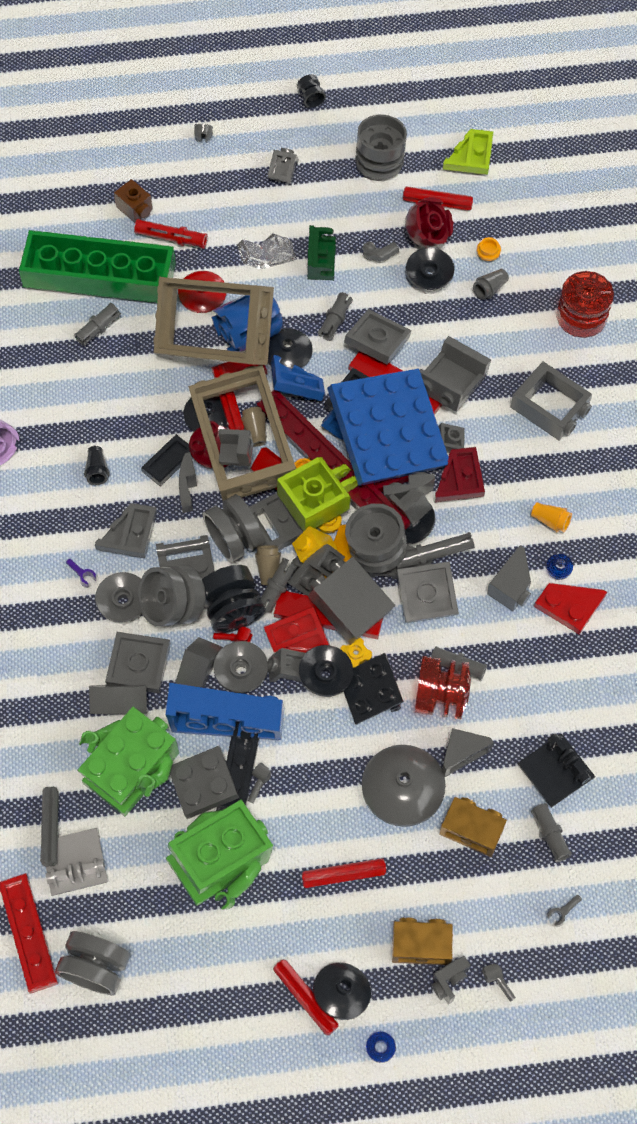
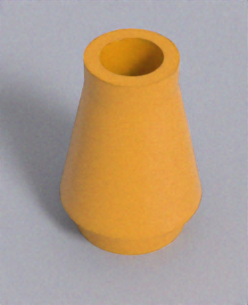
[531,502,572,532]

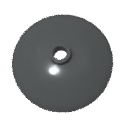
[362,745,446,827]

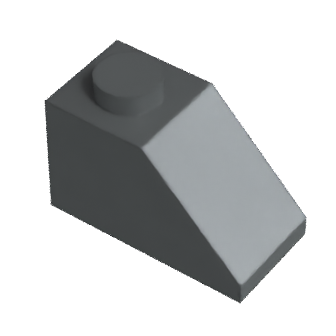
[487,545,531,612]

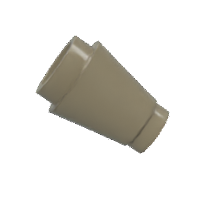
[241,407,267,447]
[255,545,281,585]

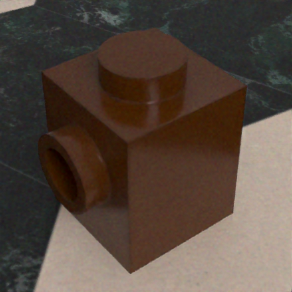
[114,179,153,223]

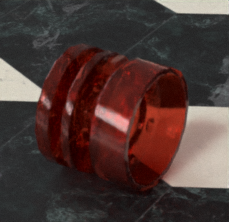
[556,271,614,338]
[414,656,471,719]

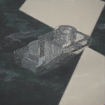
[237,233,296,270]

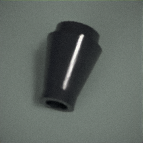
[84,446,110,485]

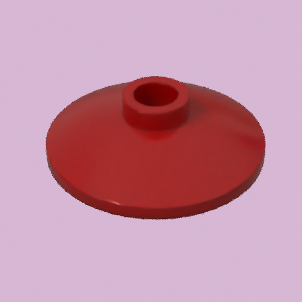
[178,271,227,313]

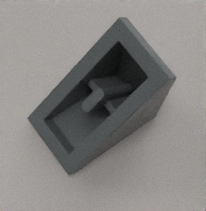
[175,637,223,688]
[442,728,494,777]

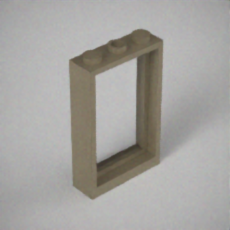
[154,277,274,365]
[188,365,296,501]

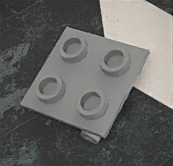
[46,828,108,896]

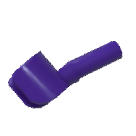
[66,559,96,588]

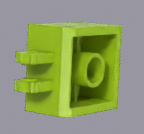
[277,457,358,532]

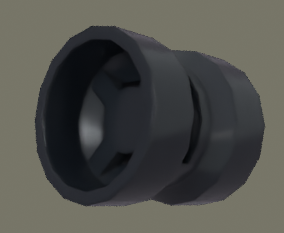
[297,74,326,108]

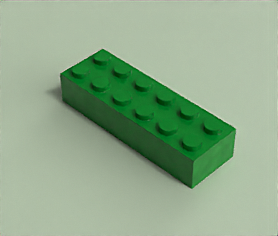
[19,230,176,303]

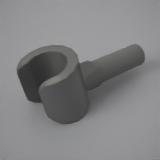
[247,763,271,804]
[548,895,582,927]
[482,964,516,1002]

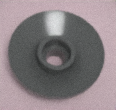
[95,572,142,622]
[214,641,268,693]

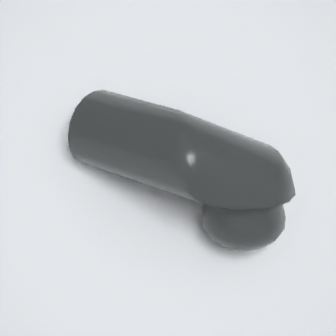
[362,241,399,262]

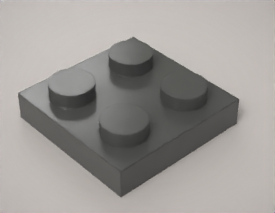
[344,309,412,364]
[396,561,459,623]
[105,632,170,694]
[170,746,239,819]

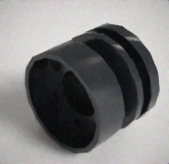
[202,565,266,633]

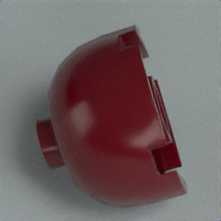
[405,197,454,248]

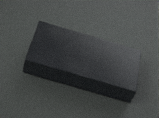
[141,434,192,487]

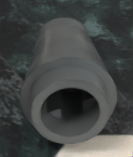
[473,269,509,300]

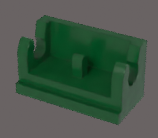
[307,225,336,281]

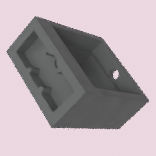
[510,361,592,441]

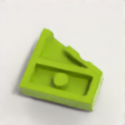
[443,129,494,175]

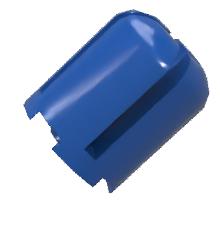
[212,295,283,352]

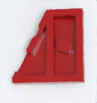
[534,583,607,635]
[264,606,330,653]

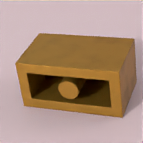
[439,797,507,858]
[392,918,453,965]

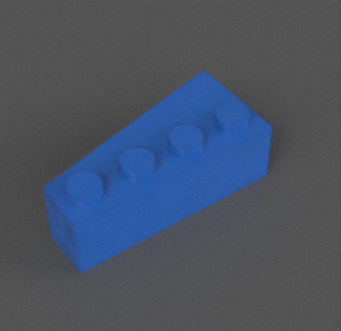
[165,683,284,740]

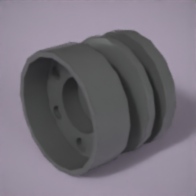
[355,114,407,180]

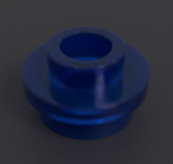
[546,554,573,580]
[366,1032,396,1063]

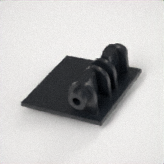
[343,653,404,725]
[517,733,596,808]

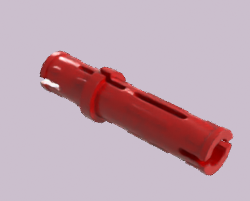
[134,219,208,249]

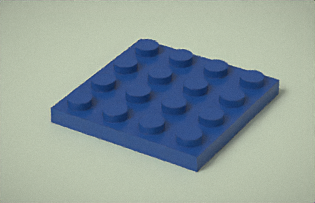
[327,368,449,486]

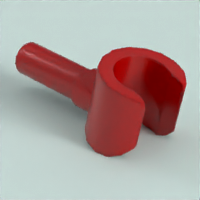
[213,627,253,642]

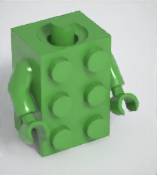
[77,707,179,817]
[166,800,273,910]

